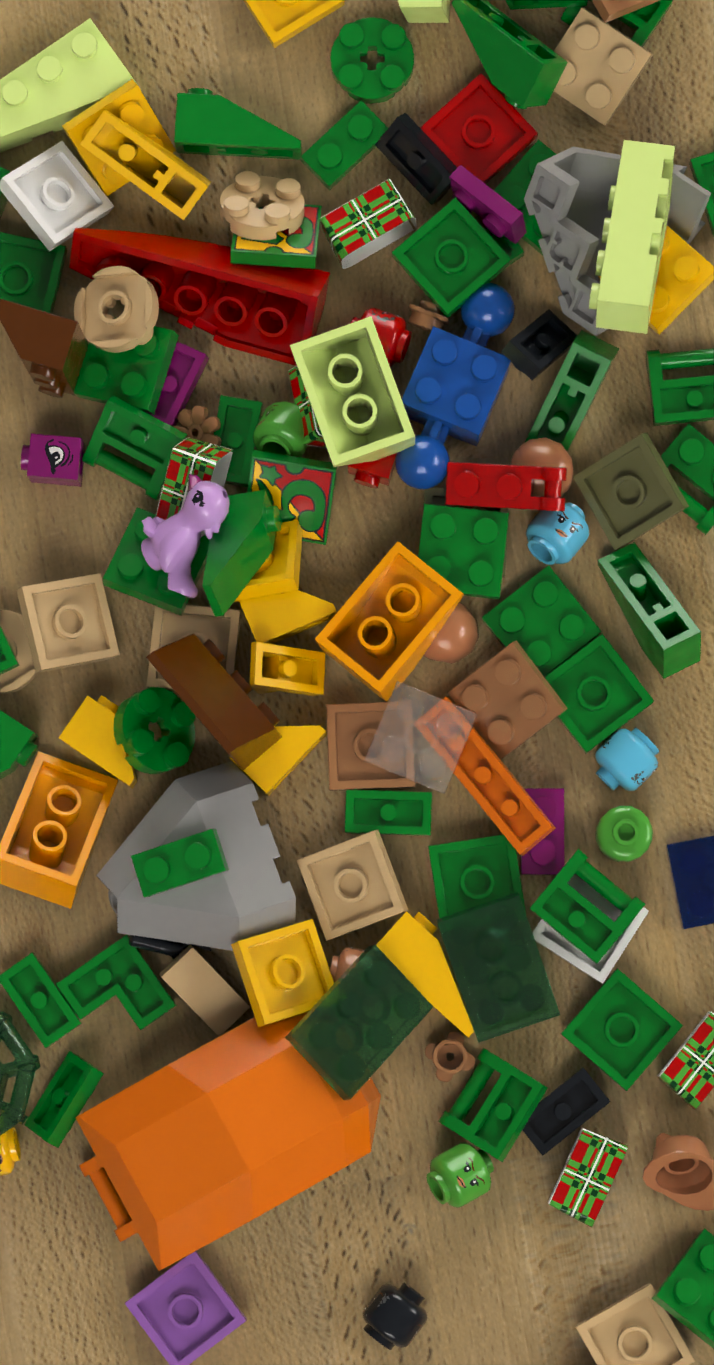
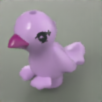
[141,474,230,598]

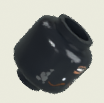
[363,1282,428,1350]

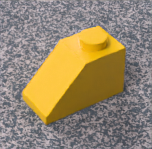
[239,590,337,644]
[59,695,138,789]
[230,725,327,796]

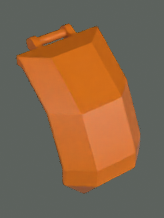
[75,1010,381,1271]

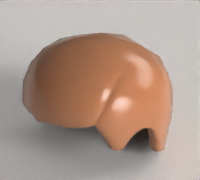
[511,437,574,497]
[423,602,479,664]

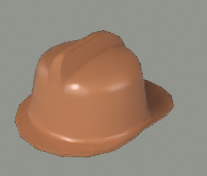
[642,1133,714,1211]

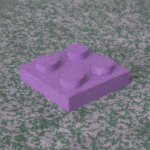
[125,1251,247,1365]

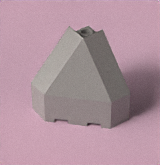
[524,147,711,336]
[96,761,296,951]

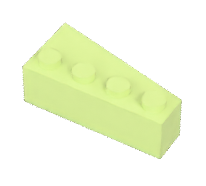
[0,18,138,153]
[589,140,675,334]

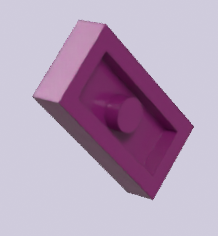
[449,165,527,244]
[150,341,209,426]
[521,788,565,875]

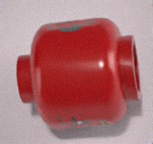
[350,308,412,368]

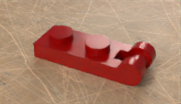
[445,462,567,511]

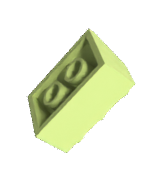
[290,316,415,467]

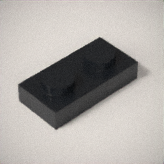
[375,113,457,205]
[501,309,578,380]
[523,1067,610,1156]

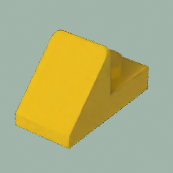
[250,642,325,696]

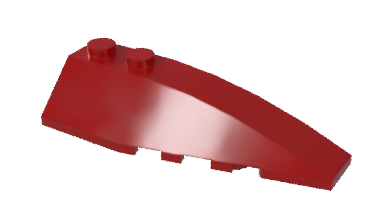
[69,228,330,366]

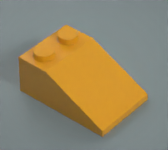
[315,541,464,702]
[0,751,118,909]

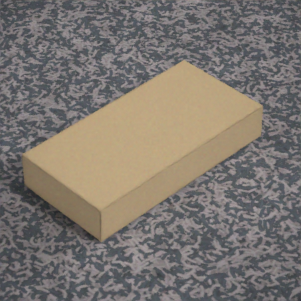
[159,944,250,1036]

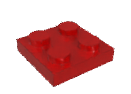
[420,73,538,184]

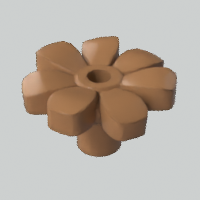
[173,406,222,446]

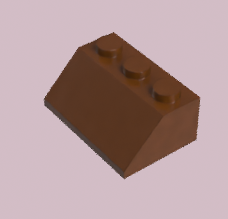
[0,299,88,398]
[146,633,282,771]

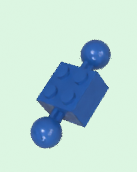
[395,283,515,489]

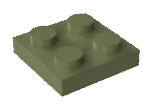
[573,433,689,550]

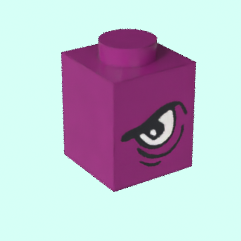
[21,434,86,487]

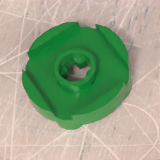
[330,17,414,104]
[114,687,196,774]

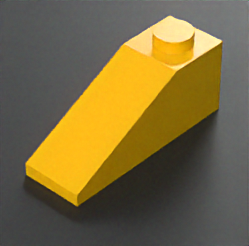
[80,109,211,221]
[372,911,474,1038]

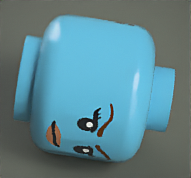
[526,502,589,565]
[595,728,659,791]

